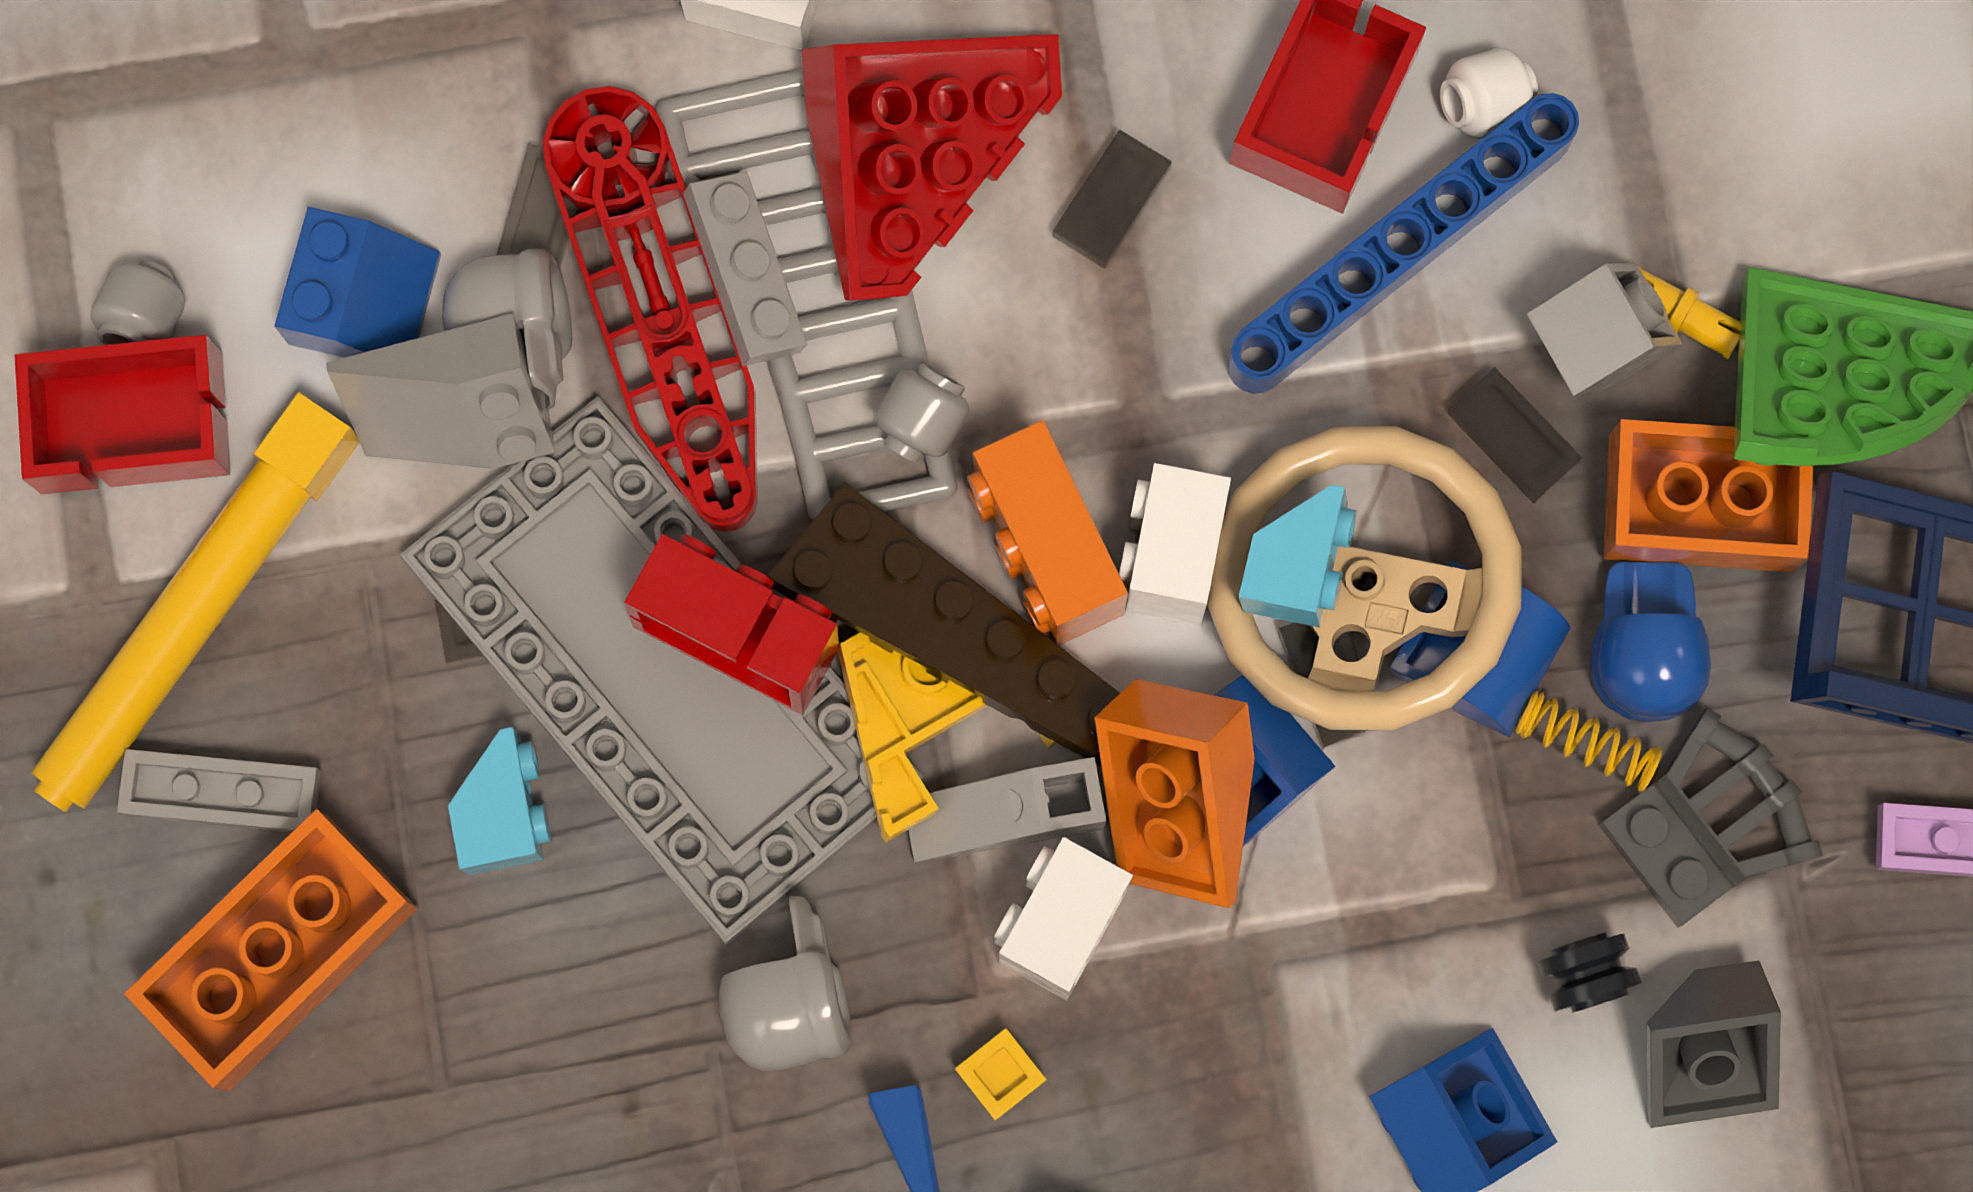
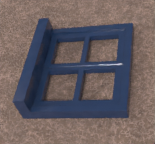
[1790,471,1973,744]

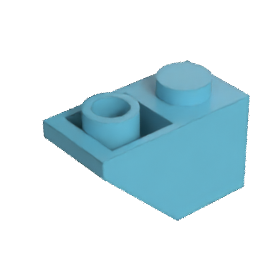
[1239,485,1357,628]
[448,727,551,876]

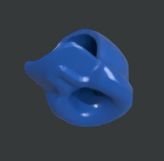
[1590,562,1711,722]

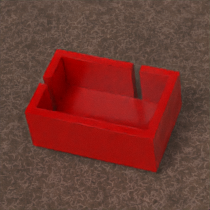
[1229,0,1427,214]
[14,335,231,495]
[624,534,839,715]

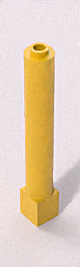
[31,392,360,812]

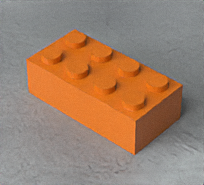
[124,809,418,1092]

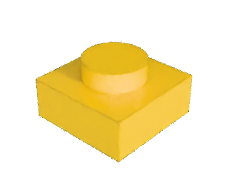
[955,1028,1047,1121]

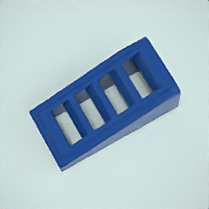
[867,1085,940,1192]

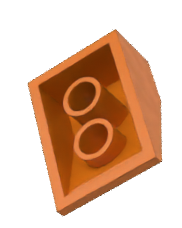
[1094,679,1255,908]

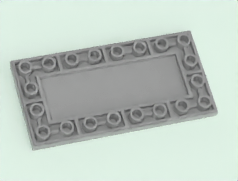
[400,396,924,945]

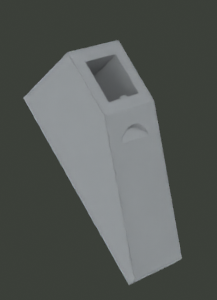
[909,757,1106,864]

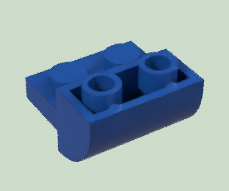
[1389,560,1571,738]

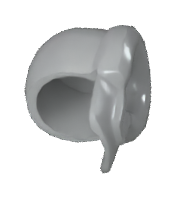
[442,248,573,410]
[719,896,852,1071]

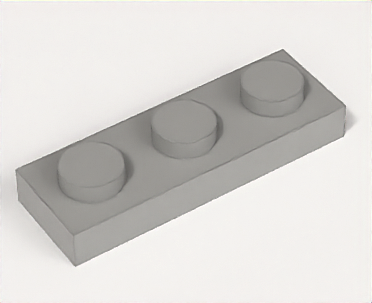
[683,171,808,366]
[116,749,321,832]

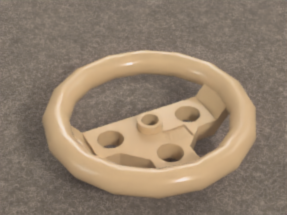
[1207,426,1522,730]

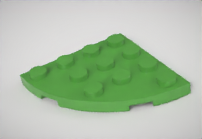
[1733,267,1973,466]

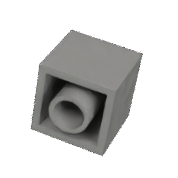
[1527,263,1682,396]

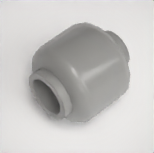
[91,260,185,345]
[875,363,970,462]

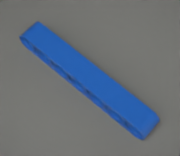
[1228,93,1579,394]

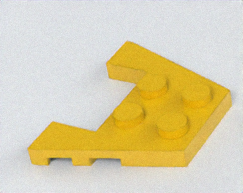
[838,632,1057,843]

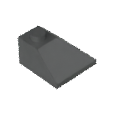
[1647,960,1781,1128]

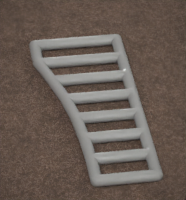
[655,69,957,522]

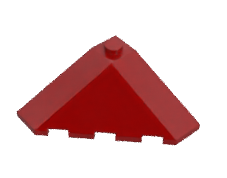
[802,34,1062,301]

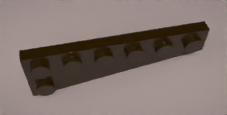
[768,482,1120,767]

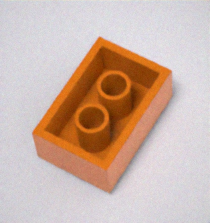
[1603,419,1813,573]
[967,420,1128,646]

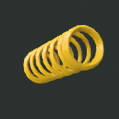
[1514,690,1662,793]

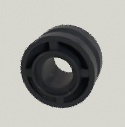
[1537,932,1642,1013]

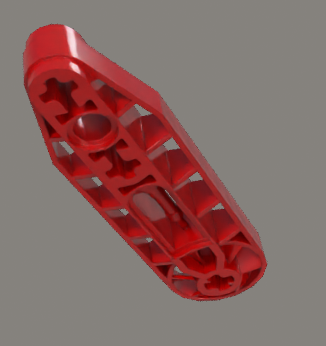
[543,86,758,532]

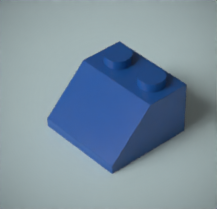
[274,207,441,358]
[1214,675,1336,847]
[1369,1028,1558,1192]

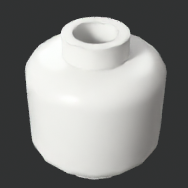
[1440,48,1538,138]

